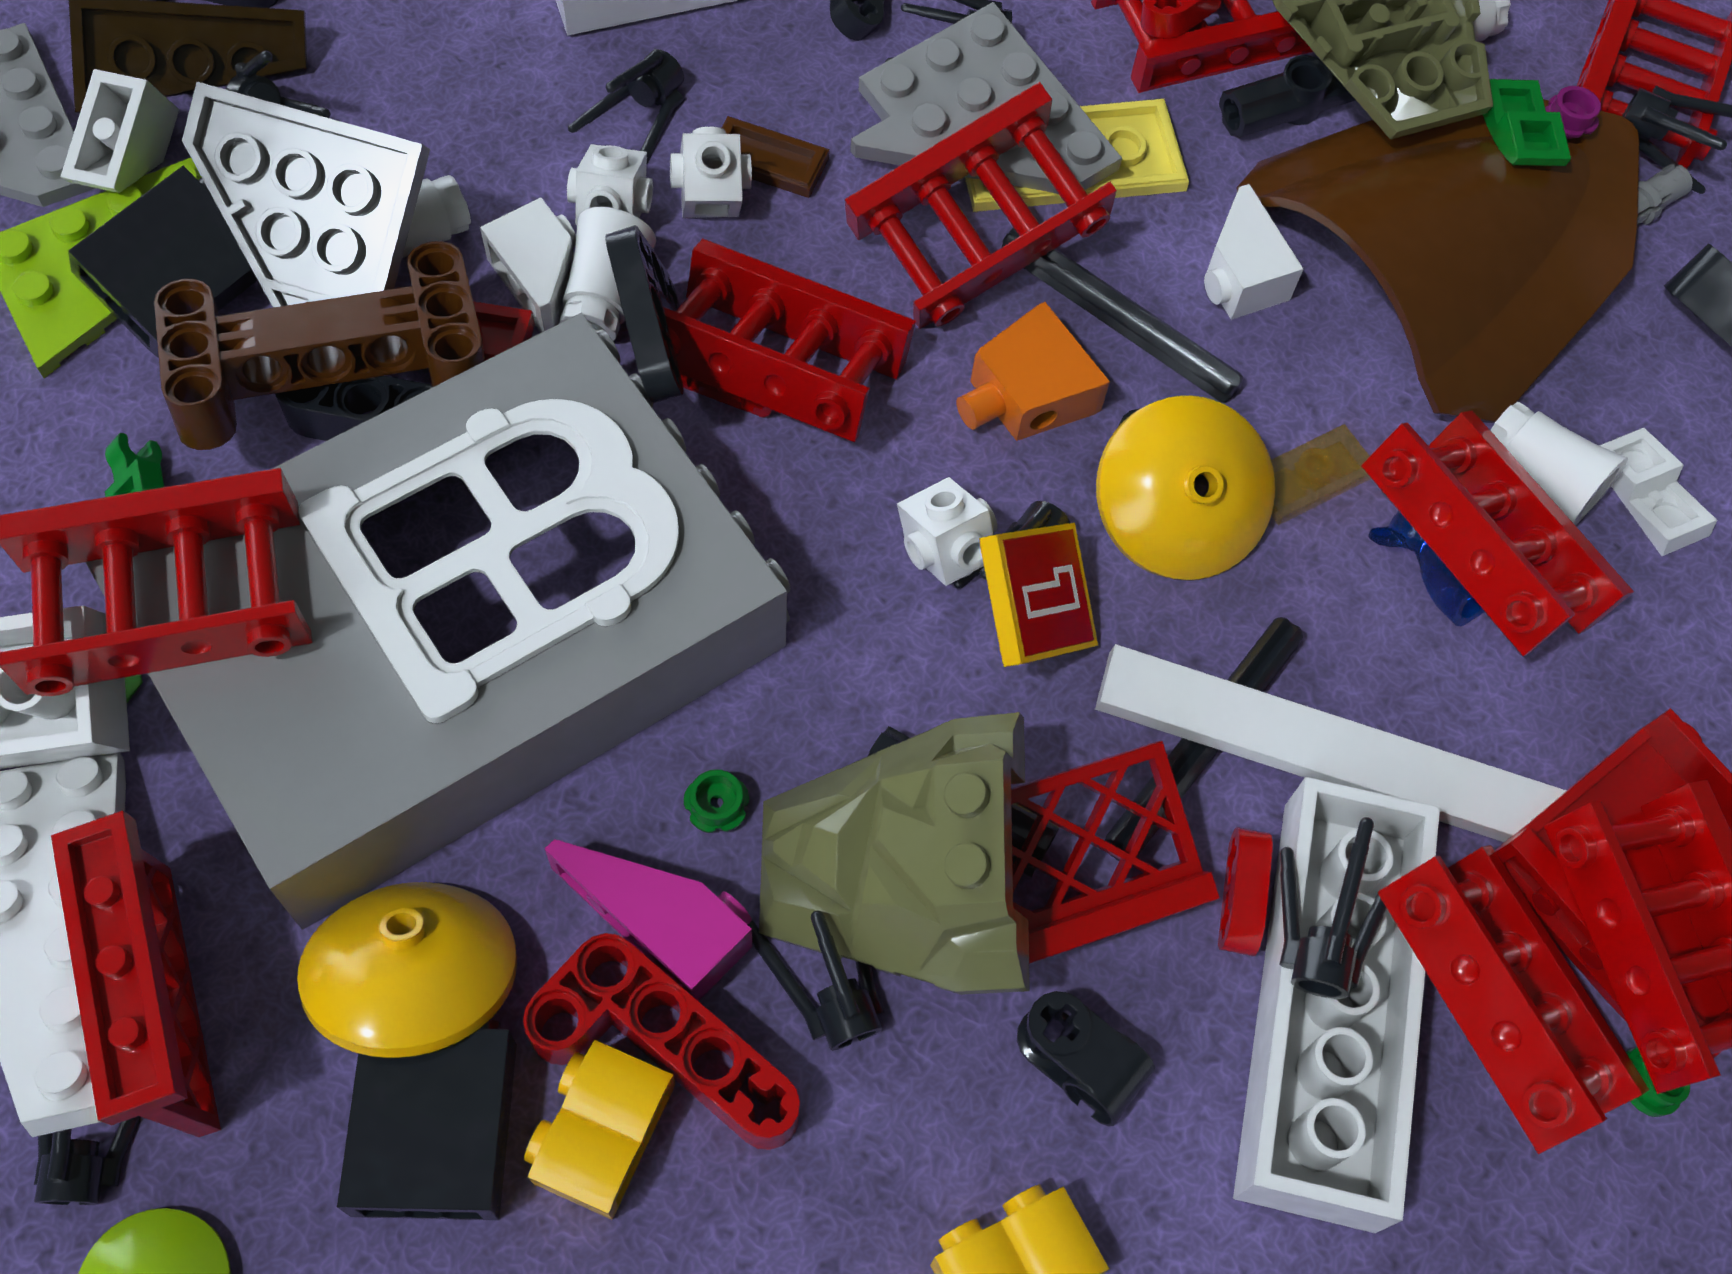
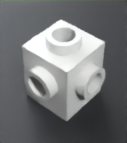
[670,127,752,218]
[567,144,653,225]
[897,477,997,586]

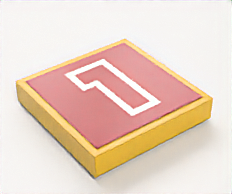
[979,522,1098,667]

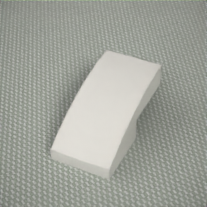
[1599,428,1717,556]

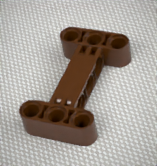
[154,241,485,450]

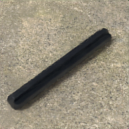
[1001,227,1243,403]
[1105,617,1303,861]

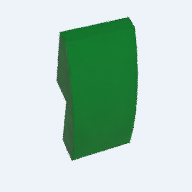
[1483,79,1571,166]

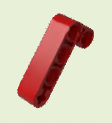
[523,933,800,1150]

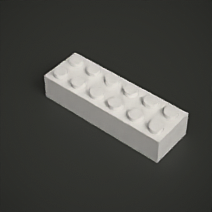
[1233,777,1440,1233]

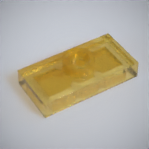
[1271,424,1372,525]

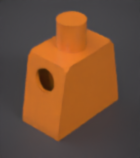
[956,302,1110,441]

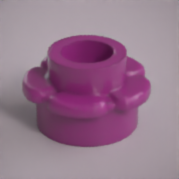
[1545,86,1601,139]

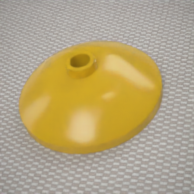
[1096,396,1275,580]
[297,882,517,1058]

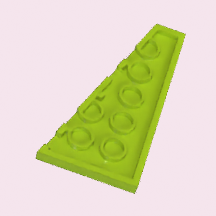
[0,157,201,378]

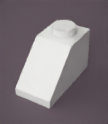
[60,69,179,193]
[1204,184,1303,320]
[480,197,576,333]

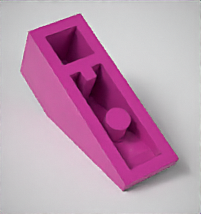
[544,839,752,1001]

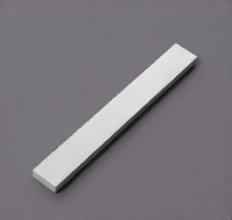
[1095,644,1567,842]

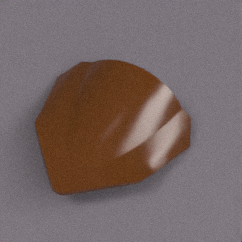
[1236,99,1639,423]

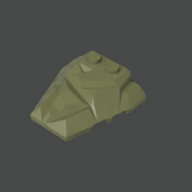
[1272,0,1493,139]
[759,712,1030,995]

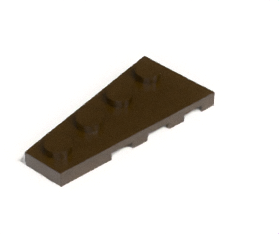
[69,0,307,113]

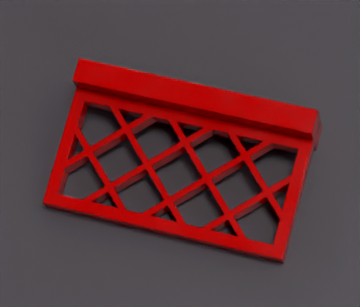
[1011,741,1220,964]
[51,810,221,1137]

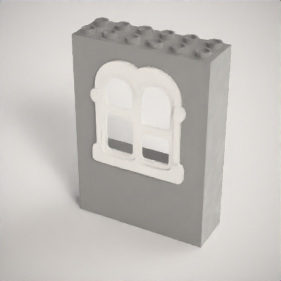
[86,312,790,930]

